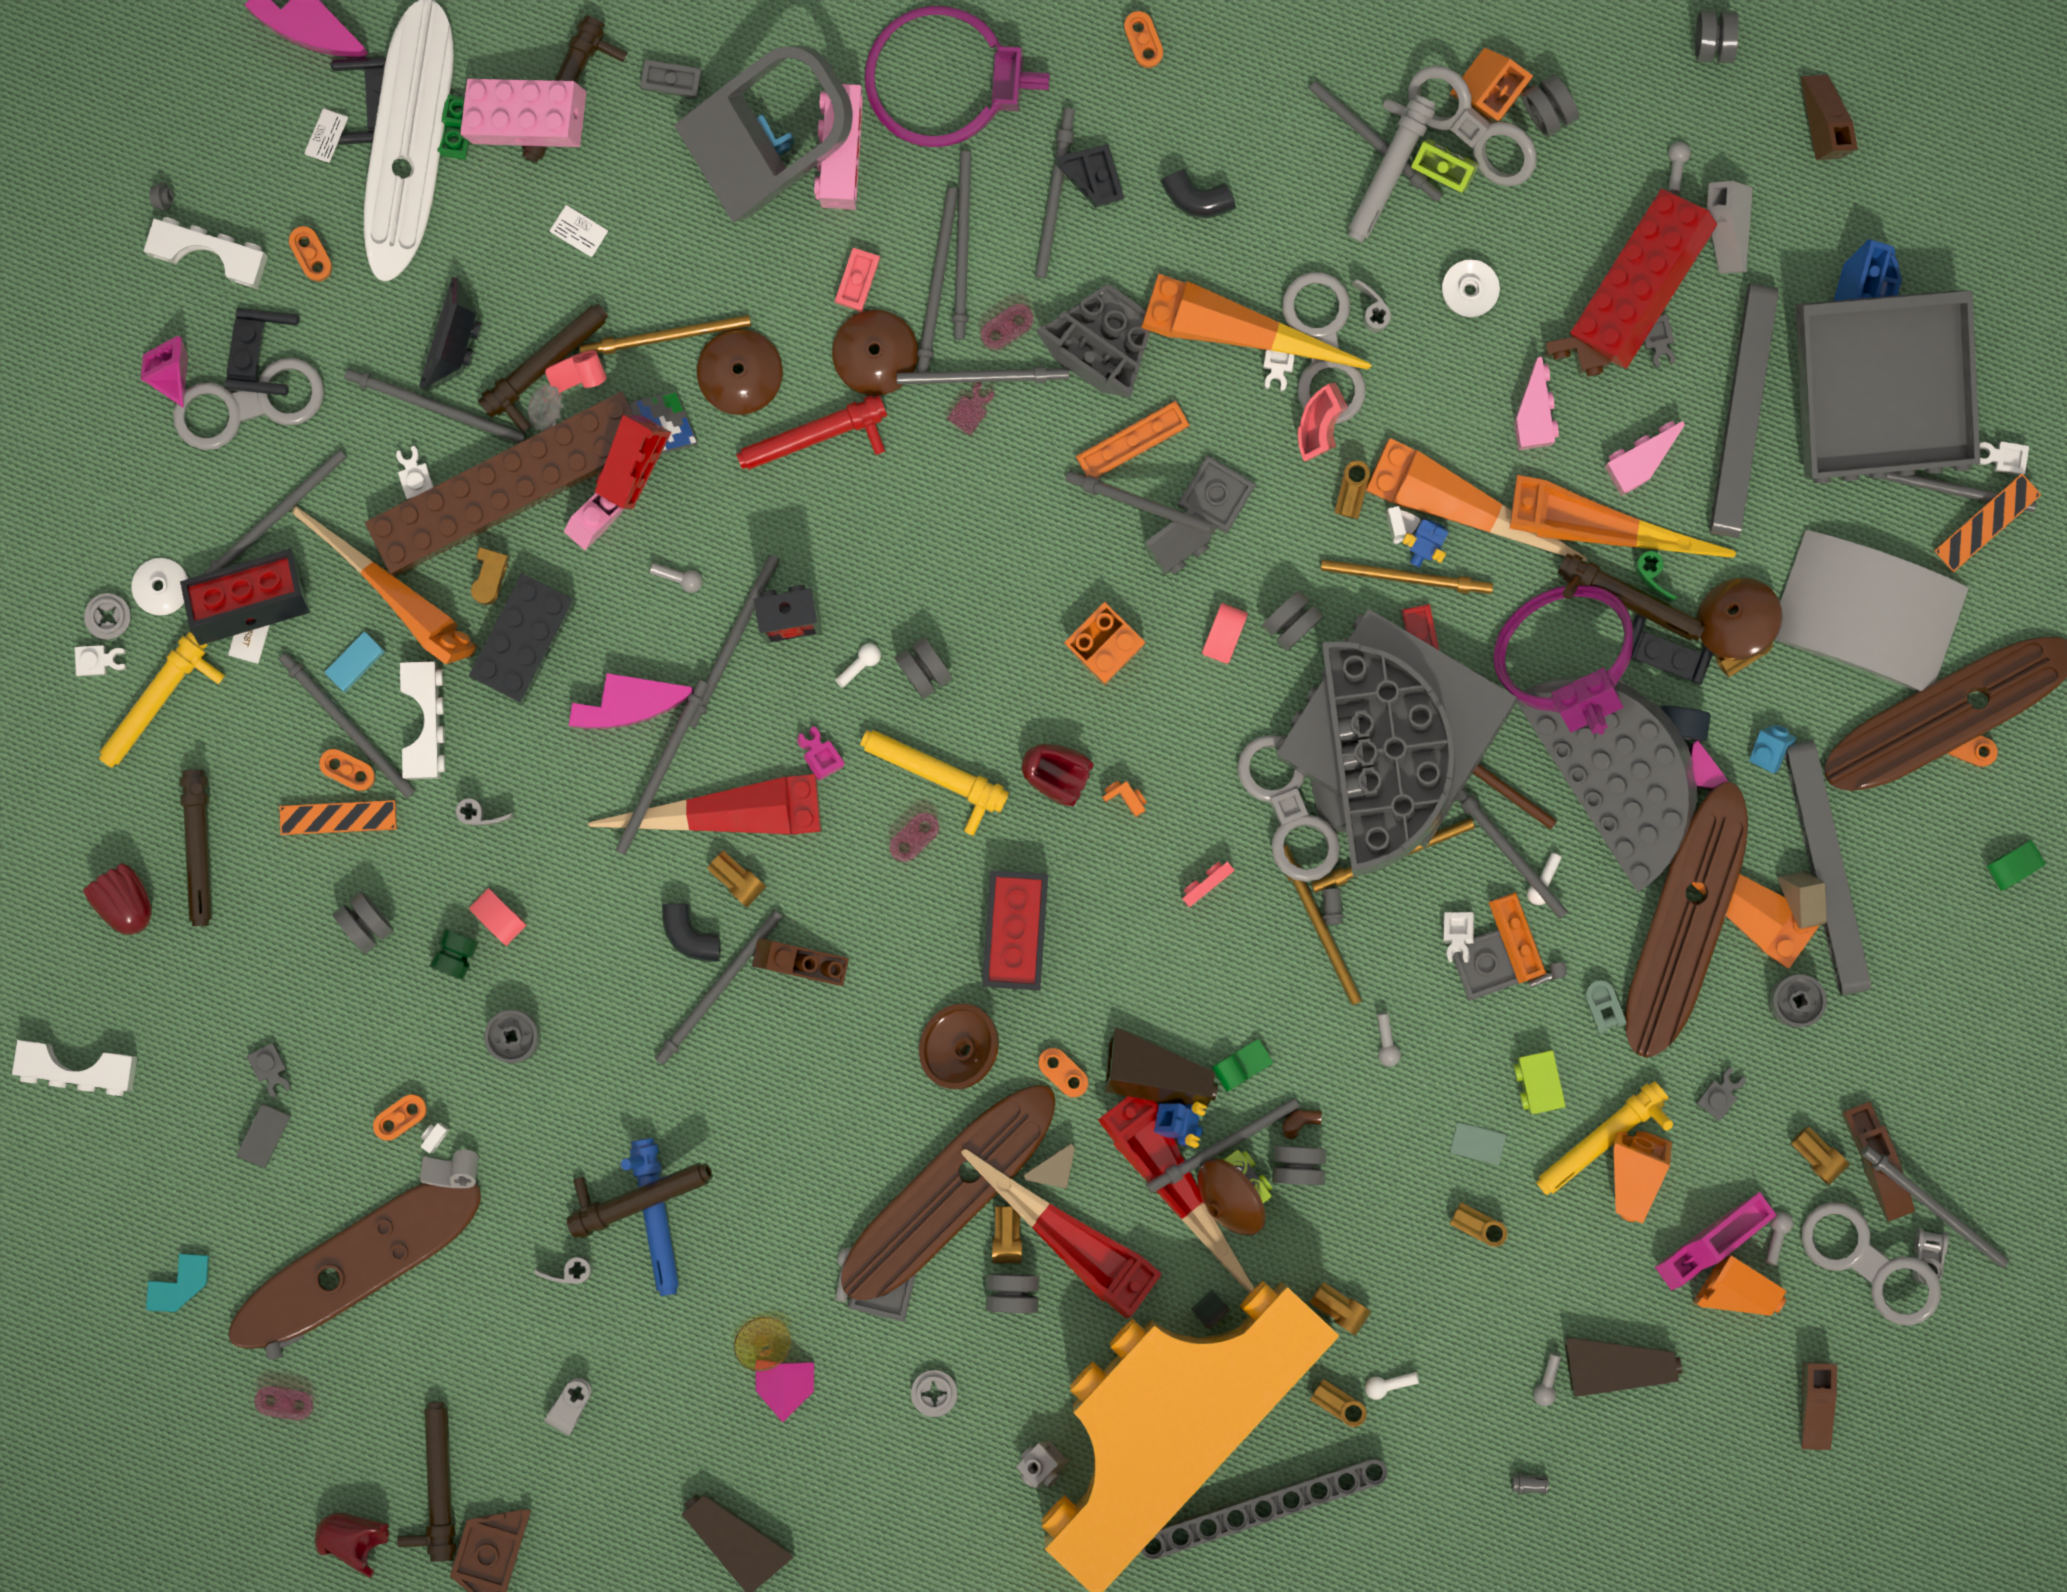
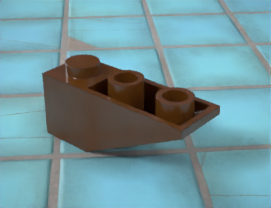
[1801,75,1858,160]
[752,938,849,986]
[1801,1361,1837,1450]

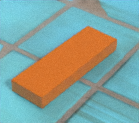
[1488,892,1546,983]

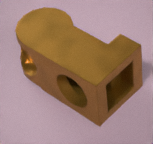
[471,547,510,605]

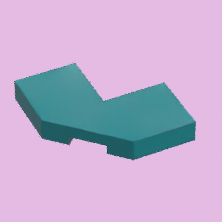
[146,1254,210,1312]

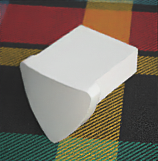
[1386,506,1420,544]

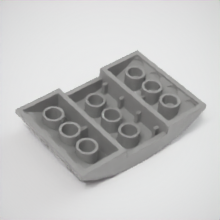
[1775,530,1969,692]

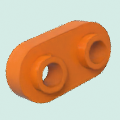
[1124,11,1163,68]
[289,226,333,282]
[1947,735,1998,767]
[319,749,375,791]
[1039,1048,1088,1097]
[373,1095,427,1141]

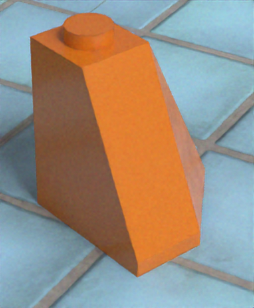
[1614,1131,1672,1224]
[1693,1255,1786,1316]

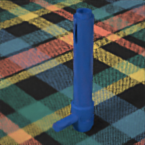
[621,1138,679,1296]

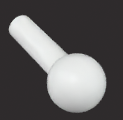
[835,643,881,688]
[1527,853,1562,905]
[1365,1372,1420,1400]

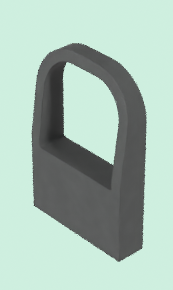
[674,45,853,222]

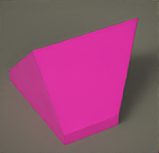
[141,336,188,408]
[756,1361,814,1423]

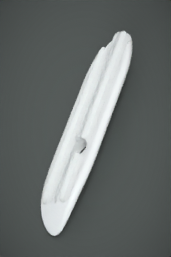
[364,0,454,281]

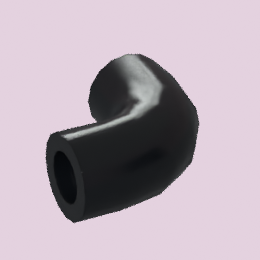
[1160,169,1236,218]
[662,904,721,962]

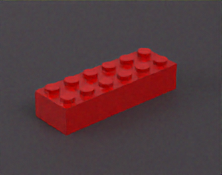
[1570,189,1718,369]

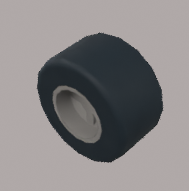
[1660,705,1711,741]

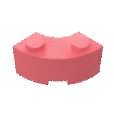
[1298,382,1348,462]

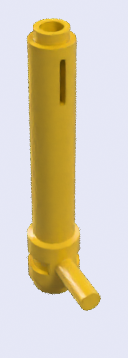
[99,631,225,768]
[860,730,1010,836]
[1536,1081,1673,1196]

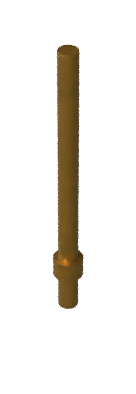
[579,315,751,355]
[1320,559,1493,594]
[1310,818,1475,893]
[1283,845,1362,1005]

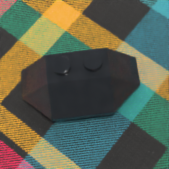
[419,277,483,392]

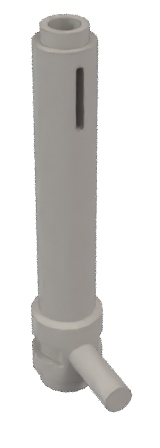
[1348,94,1436,243]

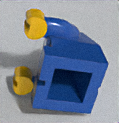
[1402,516,1450,567]
[1154,1102,1207,1148]

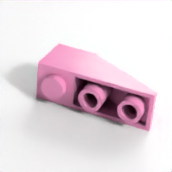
[1514,357,1559,450]
[1604,421,1685,496]
[564,483,647,550]

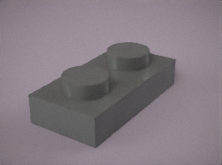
[640,60,702,99]

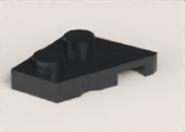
[1054,144,1124,208]

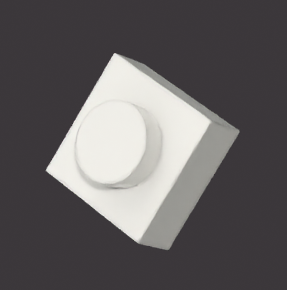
[420,1123,450,1153]

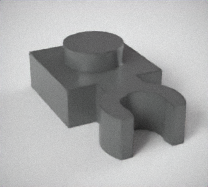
[1643,314,1675,368]
[247,1043,291,1098]
[1696,1068,1746,1121]

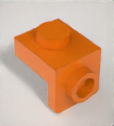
[1102,780,1147,818]

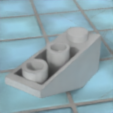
[1707,181,1753,274]

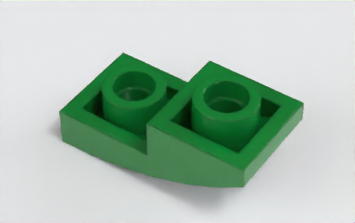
[437,95,470,160]

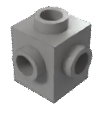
[1016,1441,1068,1488]

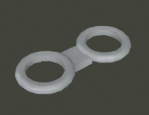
[1408,65,1537,187]
[1282,272,1366,424]
[173,358,324,450]
[1237,735,1340,882]
[1801,1202,1941,1326]

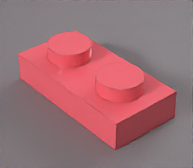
[835,248,881,312]
[1182,861,1235,907]

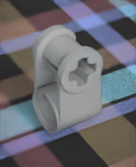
[1911,1228,1949,1285]
[544,1378,592,1436]

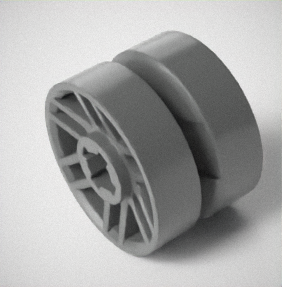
[1695,9,1738,64]
[1521,74,1580,138]
[1261,590,1324,651]
[894,637,953,700]
[332,890,394,954]
[1768,974,1827,1028]
[484,1010,541,1063]
[1272,1146,1327,1185]
[985,1273,1040,1313]

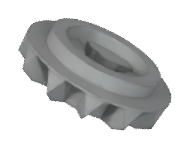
[84,593,131,639]
[911,1370,957,1417]

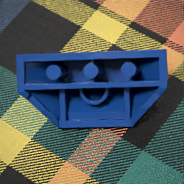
[1834,239,1902,301]

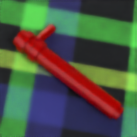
[736,395,888,470]

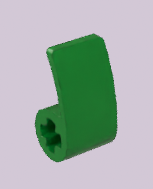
[1634,551,1678,602]
[1986,840,2045,891]
[1211,1039,1273,1092]

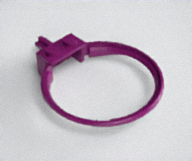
[865,6,1050,147]
[1493,585,1633,735]

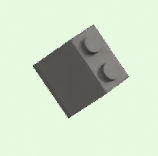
[1144,508,1212,575]

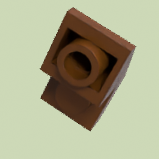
[1543,337,1610,377]

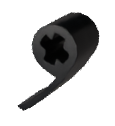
[1191,1290,1230,1329]

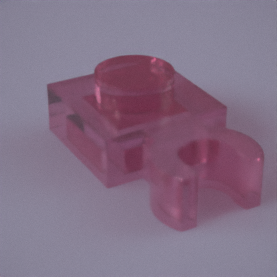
[947,382,995,437]

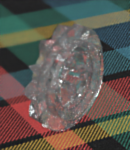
[528,385,564,431]

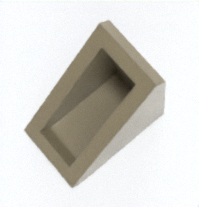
[1778,871,1827,929]
[1023,1143,1075,1189]

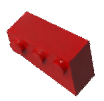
[595,415,672,509]

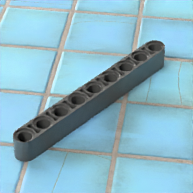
[1709,283,1779,538]
[1784,739,1871,996]
[1141,1457,1388,1560]

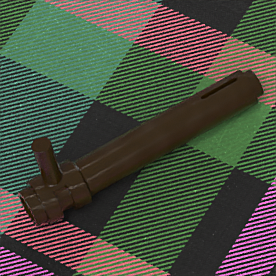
[522,15,628,163]
[477,304,609,433]
[1557,553,1706,641]
[179,770,212,926]
[567,1162,713,1238]
[397,1402,456,1562]

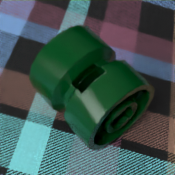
[429,928,479,980]

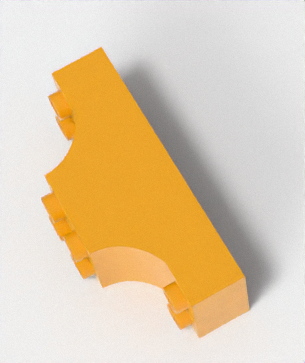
[1041,1281,1339,1592]

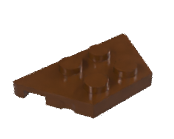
[450,1508,532,1592]

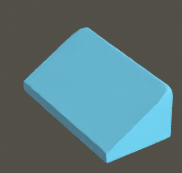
[324,631,385,693]

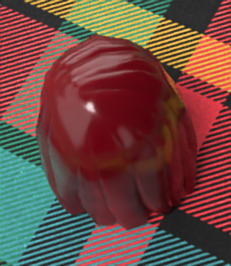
[1021,744,1094,807]
[83,863,152,935]
[315,1513,390,1578]

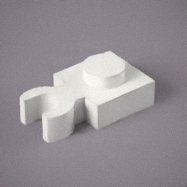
[1263,350,1295,392]
[1979,441,2029,475]
[396,446,434,500]
[75,645,127,677]
[1444,912,1474,962]

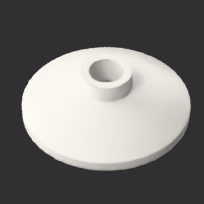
[1442,260,1500,317]
[132,558,188,616]

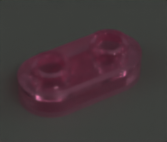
[981,304,1033,350]
[890,813,939,862]
[254,1386,314,1421]

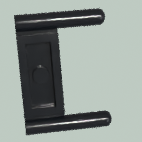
[331,57,386,145]
[225,308,300,396]
[1631,614,1713,685]

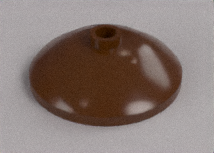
[832,310,918,396]
[697,329,783,415]
[1697,578,1783,660]
[919,1004,999,1090]
[1198,1158,1266,1236]

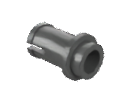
[1322,889,1345,925]
[1511,1472,1549,1495]

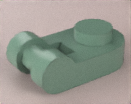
[1585,980,1626,1035]

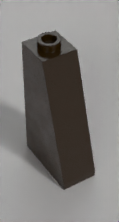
[1104,1028,1218,1110]
[1563,1337,1682,1397]
[681,1493,795,1592]

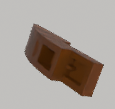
[1842,1102,1915,1222]

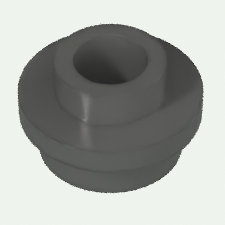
[149,182,174,211]

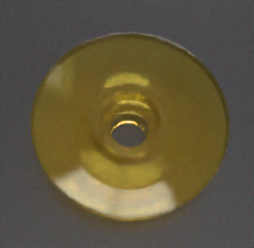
[734,1317,791,1371]

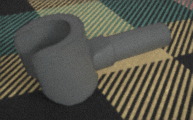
[1528,962,1567,988]
[265,1335,304,1360]

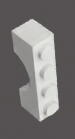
[144,217,268,289]
[400,662,446,780]
[12,1040,137,1096]

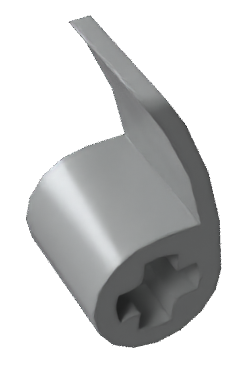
[1352,279,1391,333]
[456,798,514,826]
[420,1150,479,1188]
[534,1256,593,1284]

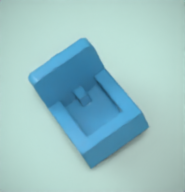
[756,114,795,155]
[1749,725,1796,774]

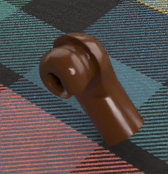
[1282,1109,1322,1139]

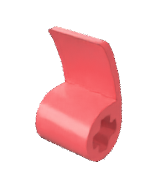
[545,350,607,395]
[1202,603,1248,664]
[469,888,527,946]

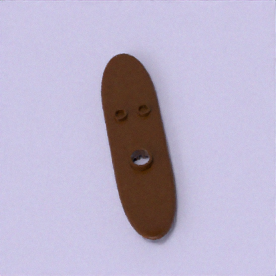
[1824,636,2067,791]
[1625,782,1748,1058]
[841,1085,1055,1300]
[229,1183,481,1349]

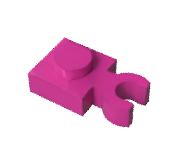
[797,726,845,781]

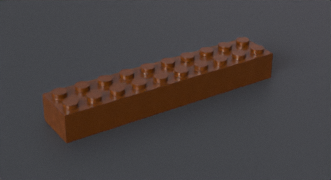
[364,391,633,577]

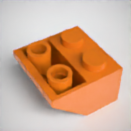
[1450,48,1533,123]
[1064,602,1146,686]

